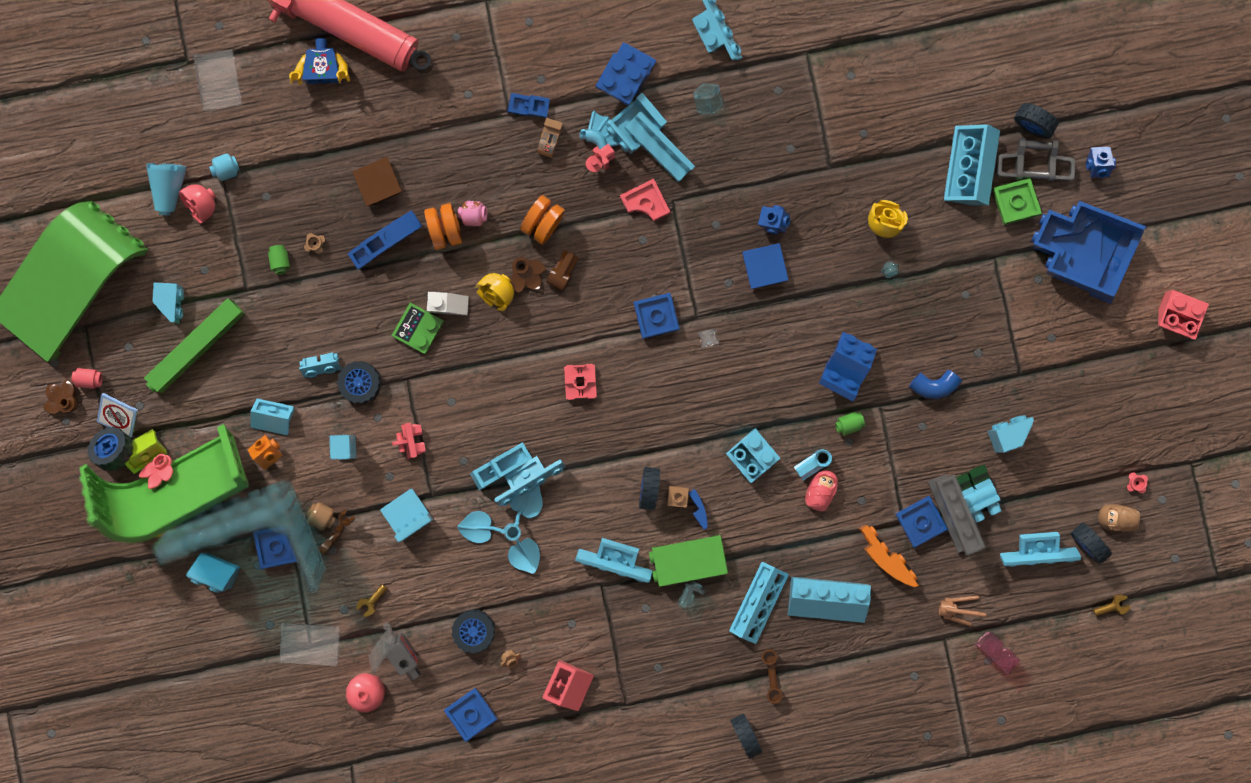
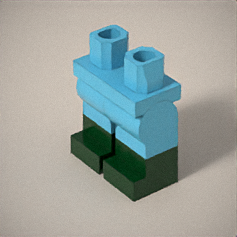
[956,464,1001,523]

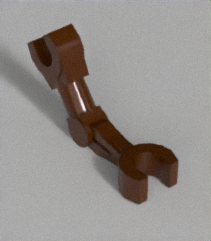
[318,510,355,555]

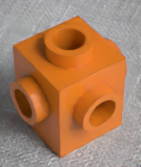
[248,435,283,470]

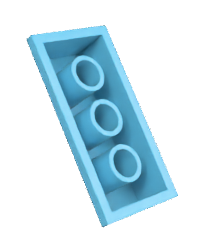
[944,124,1000,205]
[788,577,871,623]

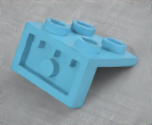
[381,489,433,542]

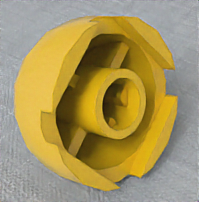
[868,200,908,238]
[475,273,514,311]

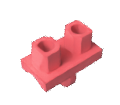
[586,144,615,173]
[392,423,426,459]

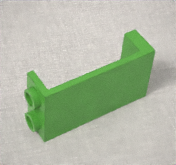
[649,535,728,586]

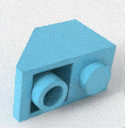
[153,283,184,324]

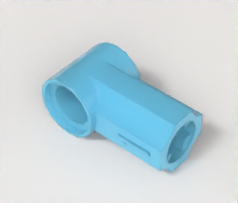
[794,449,832,481]

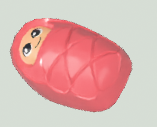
[805,470,838,512]

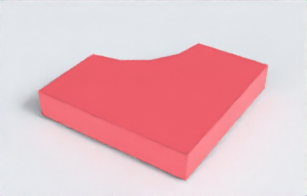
[620,179,671,222]

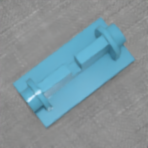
[299,352,341,378]

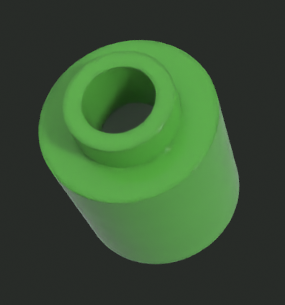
[268,245,290,274]
[835,412,865,436]

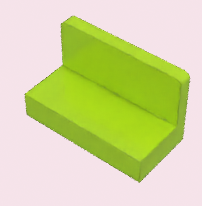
[125,429,167,474]

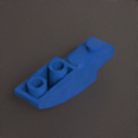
[347,210,423,269]

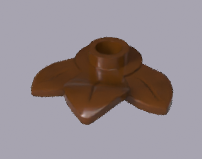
[511,257,546,293]
[43,380,77,414]

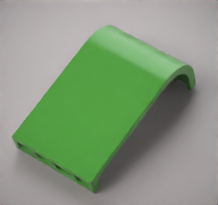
[0,201,148,362]
[80,424,249,543]

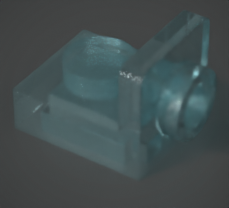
[678,581,705,608]

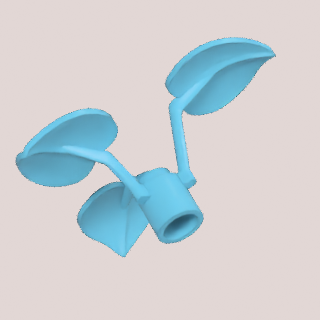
[457,485,543,574]

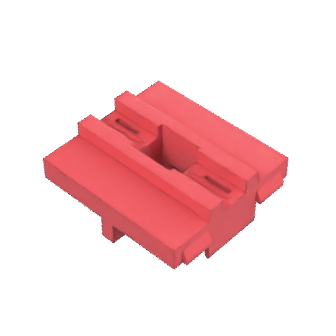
[564,364,597,400]

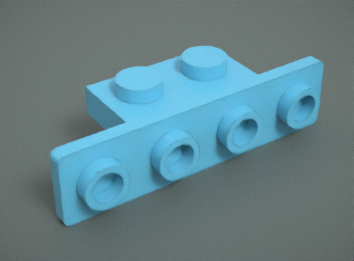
[692,0,742,60]
[494,456,566,506]
[1000,532,1081,567]
[575,538,652,583]

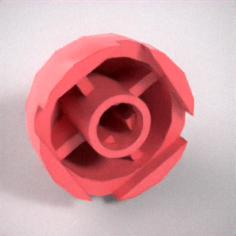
[179,184,216,223]
[346,673,385,712]

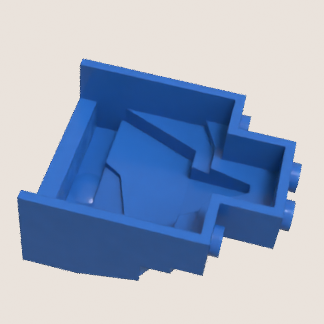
[1031,201,1146,304]

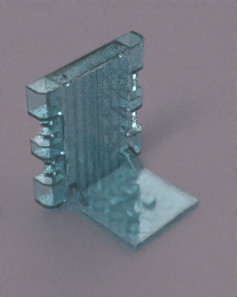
[153,480,326,593]

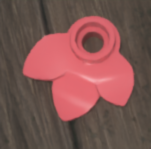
[139,454,173,489]

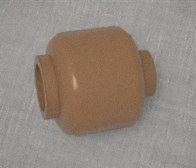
[305,502,336,530]

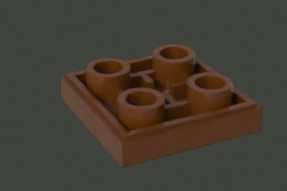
[352,157,403,207]

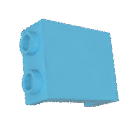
[606,93,667,154]

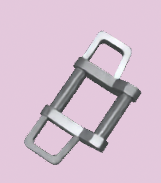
[997,138,1075,182]

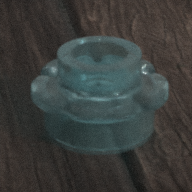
[881,261,899,278]

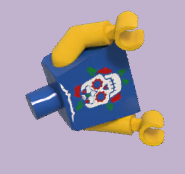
[289,38,350,85]

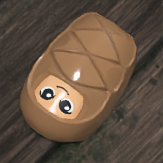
[1098,504,1140,532]

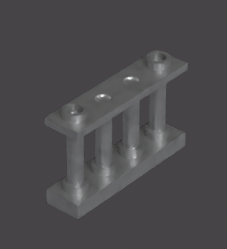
[928,474,985,555]

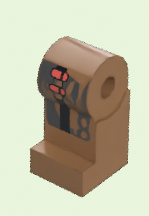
[537,118,563,158]

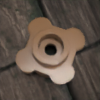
[304,233,325,254]
[500,650,521,668]

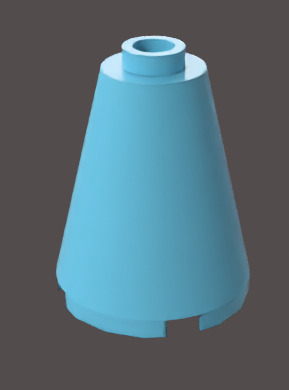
[146,163,186,215]

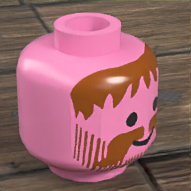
[458,201,487,226]

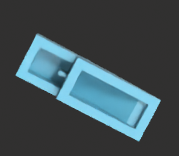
[470,442,532,490]

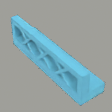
[624,111,695,182]
[729,562,789,644]

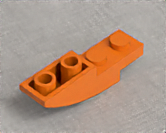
[859,525,918,587]

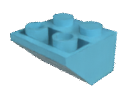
[987,415,1034,453]
[726,429,780,483]
[186,552,241,593]

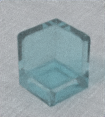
[693,83,723,114]

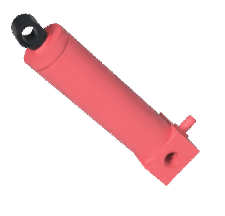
[267,0,433,74]

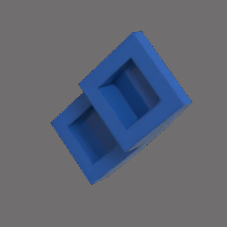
[507,93,550,118]
[688,489,707,530]

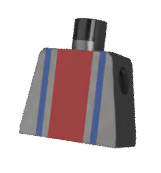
[383,632,421,680]

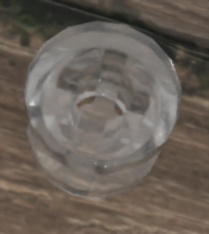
[698,329,720,348]

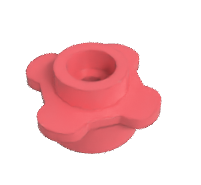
[1127,473,1148,493]

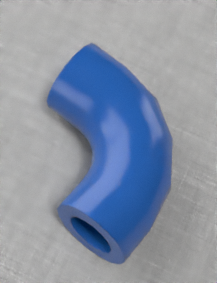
[908,370,962,399]

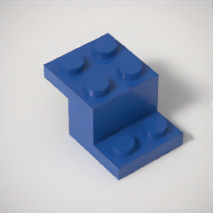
[595,42,656,106]
[819,332,877,401]

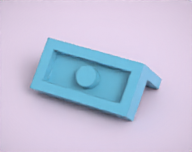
[251,399,294,435]

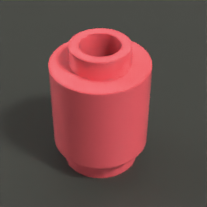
[72,368,102,389]

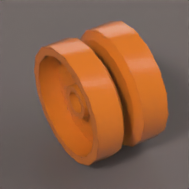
[520,195,565,245]
[424,202,462,250]

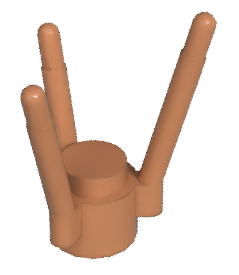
[939,596,987,627]

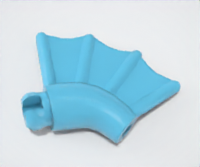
[580,111,620,149]

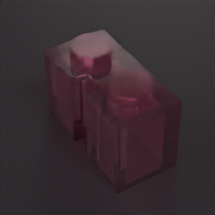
[975,631,1021,675]

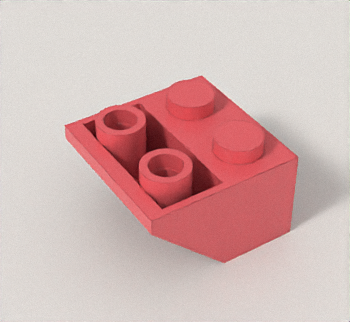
[1158,290,1209,340]
[542,659,594,711]

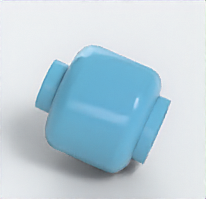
[209,153,239,181]

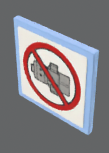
[97,393,138,438]

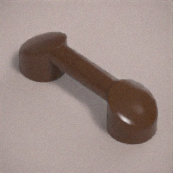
[762,649,783,704]

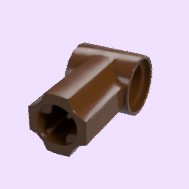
[546,250,579,291]

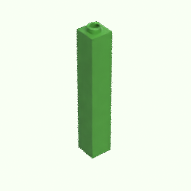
[144,298,246,393]

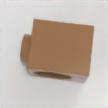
[667,486,689,508]

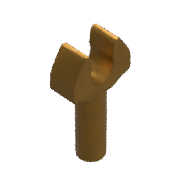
[356,584,388,617]
[1093,594,1131,616]

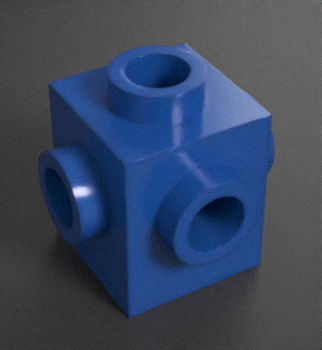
[1086,147,1116,178]
[758,205,790,234]

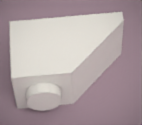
[427,292,469,315]

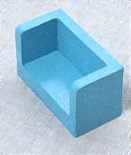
[330,435,356,459]

